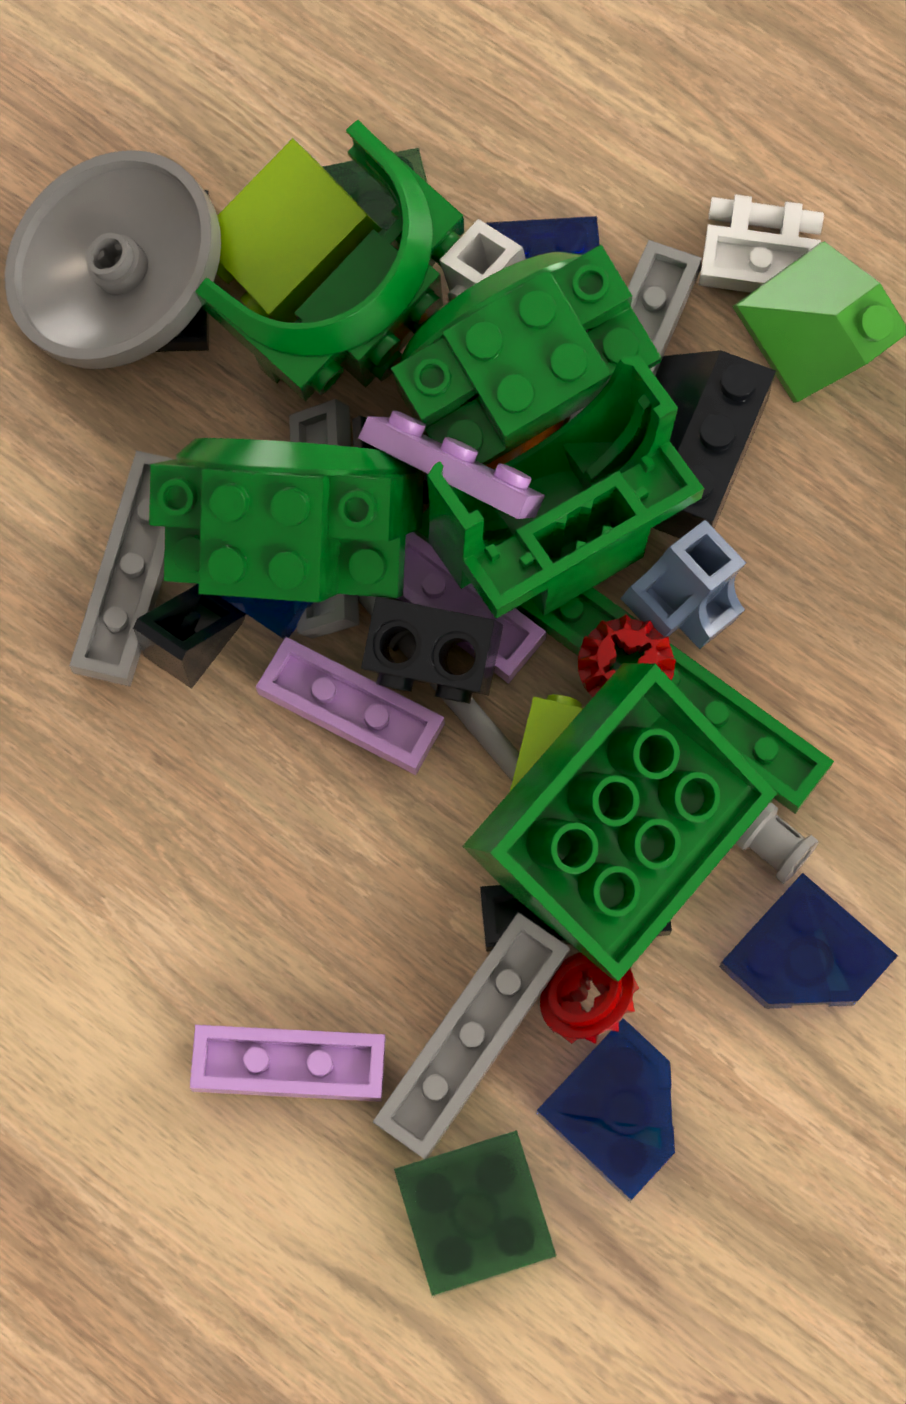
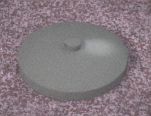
[5,150,221,369]

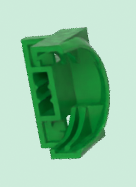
[195,120,464,402]
[391,244,662,465]
[427,355,704,619]
[149,438,424,603]

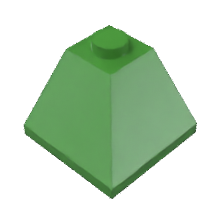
[732,241,906,403]

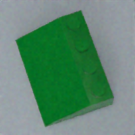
[462,663,778,982]

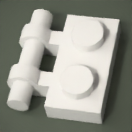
[699,194,824,293]

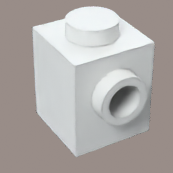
[440,219,526,301]

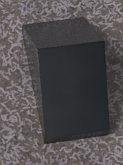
[133,584,246,689]

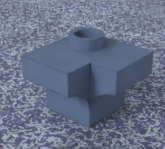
[620,520,746,649]

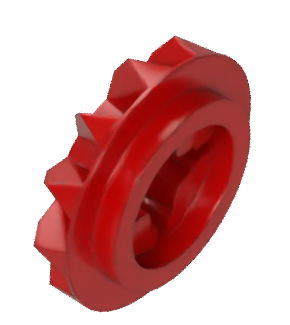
[577,614,676,697]
[540,952,640,1044]

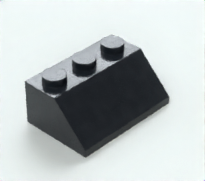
[652,350,776,539]

